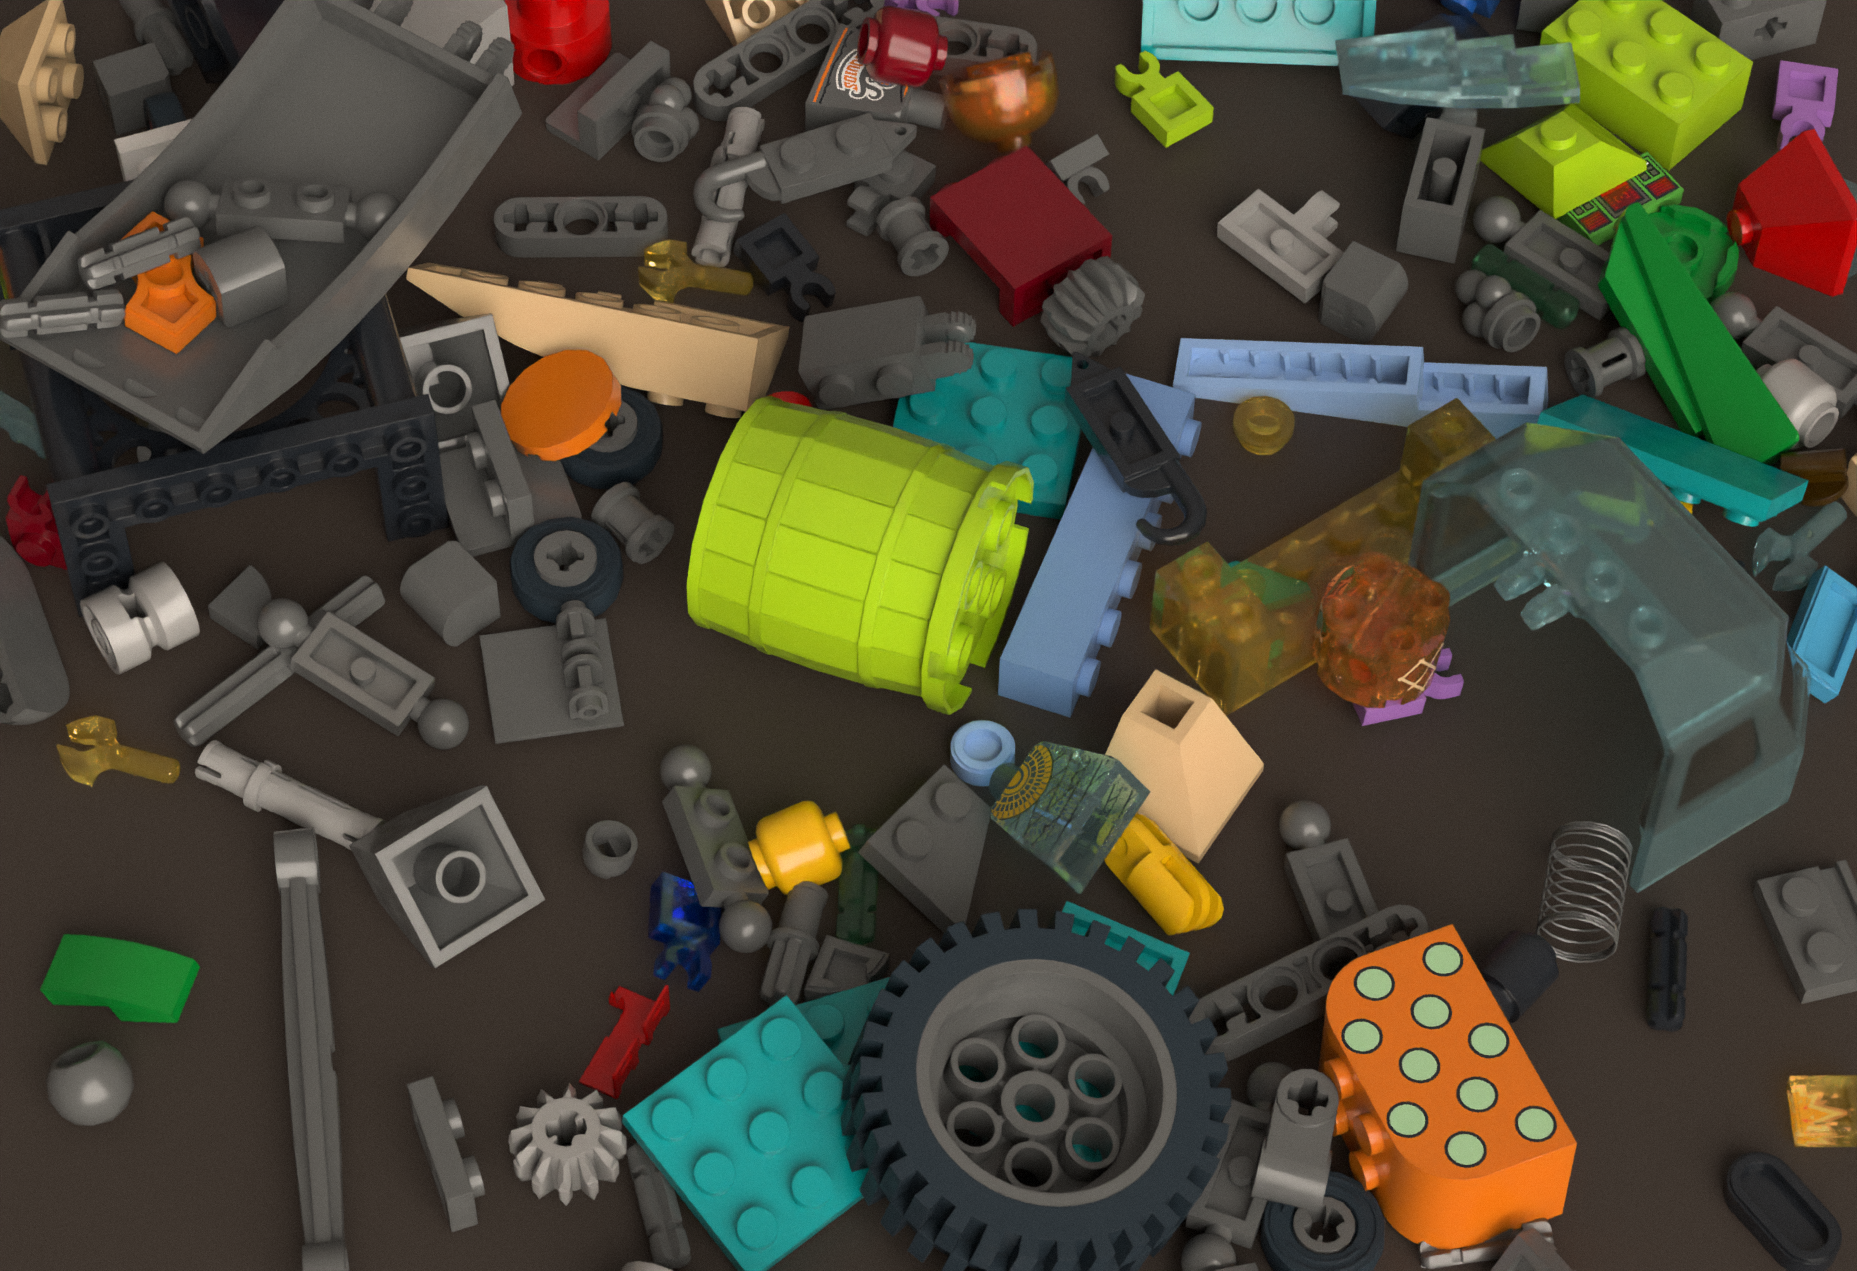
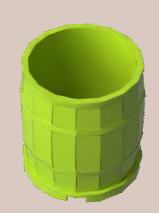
[686,396,1034,715]

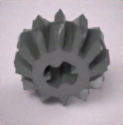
[1040,256,1145,357]

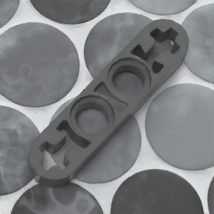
[693,0,885,121]
[1189,904,1431,1061]

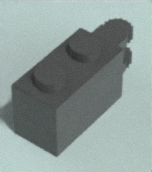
[1396,99,1485,264]
[798,296,976,410]

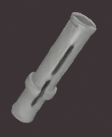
[691,107,765,268]
[195,740,386,851]

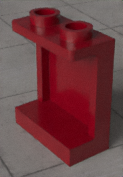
[929,145,1112,327]

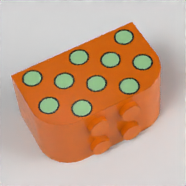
[1318,924,1577,1250]

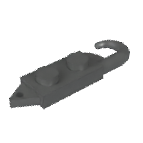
[692,113,917,223]

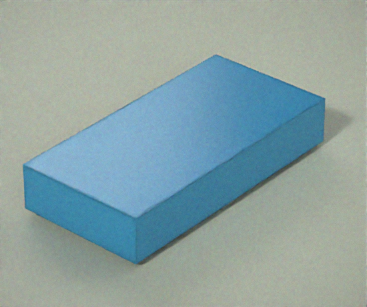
[1775,565,1857,703]

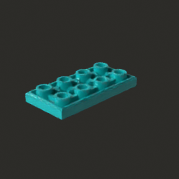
[1534,394,1809,527]

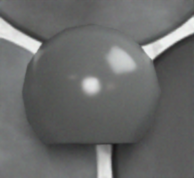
[45,1041,134,1126]

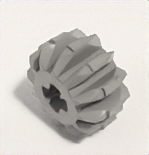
[508,1083,627,1206]

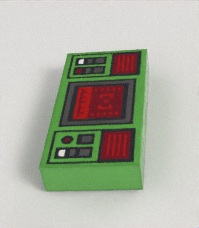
[1557,152,1684,245]

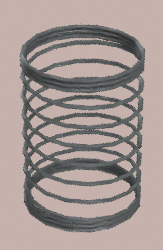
[1535,821,1633,963]

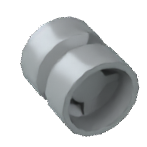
[80,561,200,675]

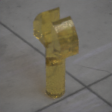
[638,239,754,303]
[57,715,181,786]

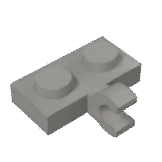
[1217,188,1344,303]

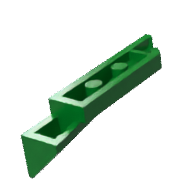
[1597,202,1799,466]

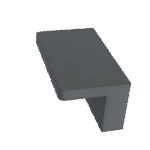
[545,41,671,161]

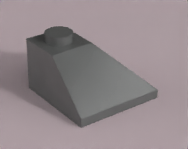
[398,313,510,453]
[349,785,545,968]

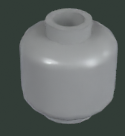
[1756,358,1839,450]

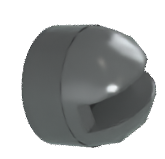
[582,820,638,879]

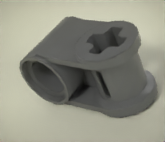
[1250,1069,1339,1212]

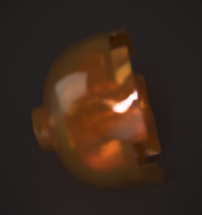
[938,51,1060,152]

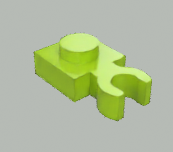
[1114,51,1214,148]

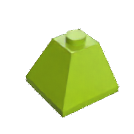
[1480,102,1647,219]

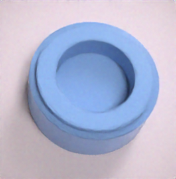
[950,720,1015,786]

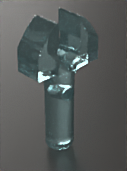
[1752,501,1847,591]

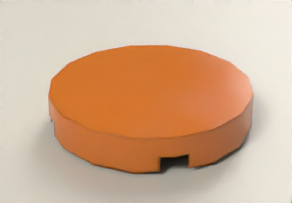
[501,350,621,461]

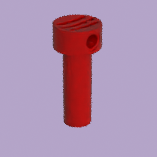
[504,0,612,85]

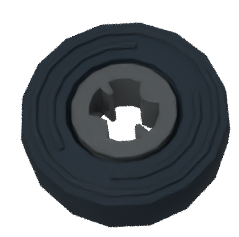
[1260,1171,1385,1271]

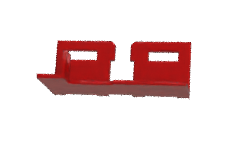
[579,985,670,1099]

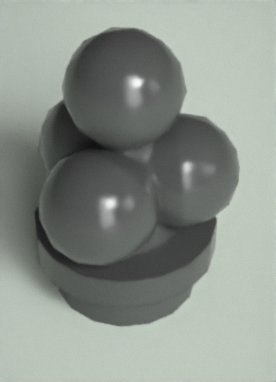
[632,77,700,162]
[1455,269,1541,353]

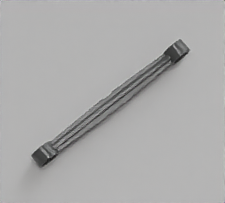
[273,827,350,1271]

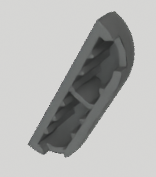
[0,535,70,725]

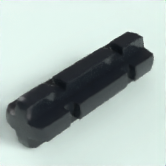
[1646,907,1688,1032]

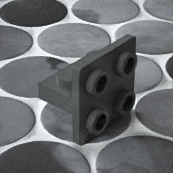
[440,400,582,557]

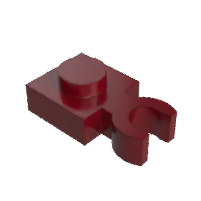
[5,475,67,570]

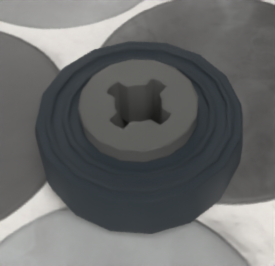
[559,386,663,489]
[509,517,624,623]

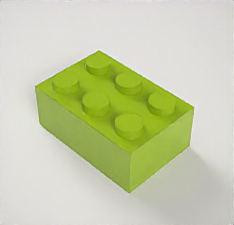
[1534,0,1753,171]

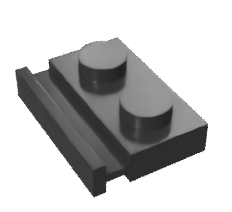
[1753,860,1857,1004]

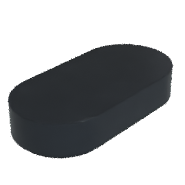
[1723,1152,1842,1271]

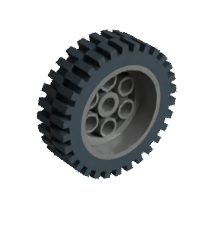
[841,909,1231,1271]

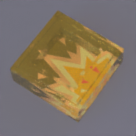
[1786,1075,1857,1147]

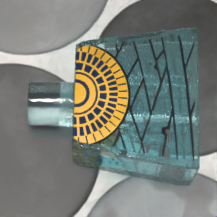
[989,741,1150,895]

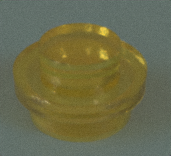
[1233,396,1295,455]

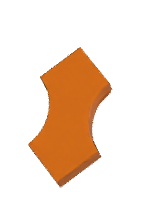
[122,211,216,354]

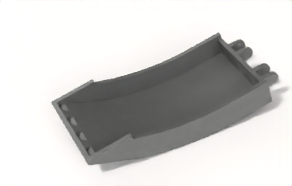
[0,0,522,454]

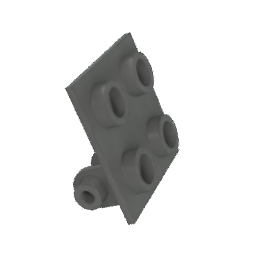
[479,600,624,744]

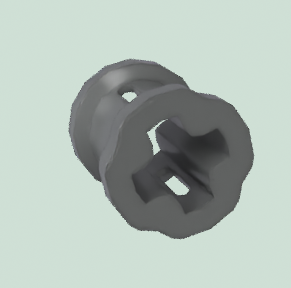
[876,196,949,276]
[1564,327,1646,399]
[591,482,675,564]

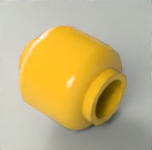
[748,800,851,895]

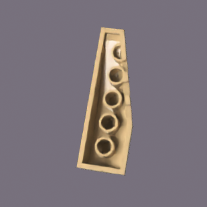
[406,262,789,418]

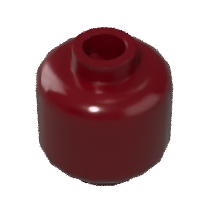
[857,5,948,88]

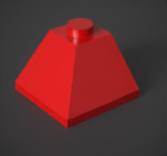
[1727,129,1857,297]

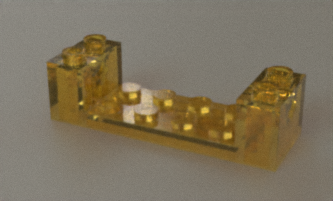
[1150,398,1536,716]

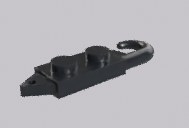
[1064,351,1208,546]

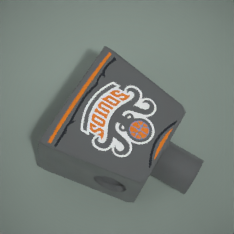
[805,24,951,132]

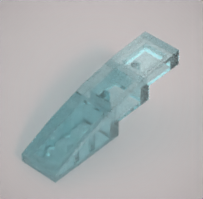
[1335,26,1580,108]

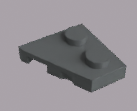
[858,764,992,933]

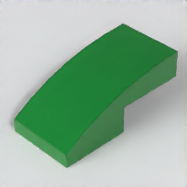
[40,934,200,1023]

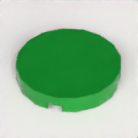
[1648,204,1739,304]

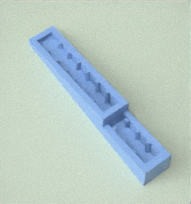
[1173,338,1549,445]

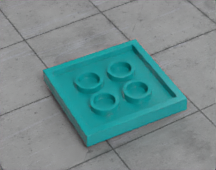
[893,342,1082,519]
[622,995,869,1271]

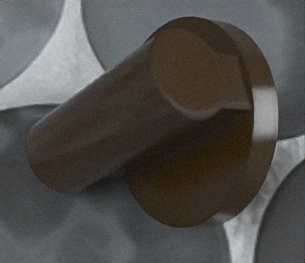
[1781,448,1849,507]

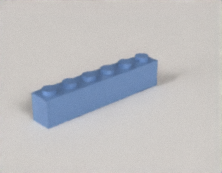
[998,373,1202,718]

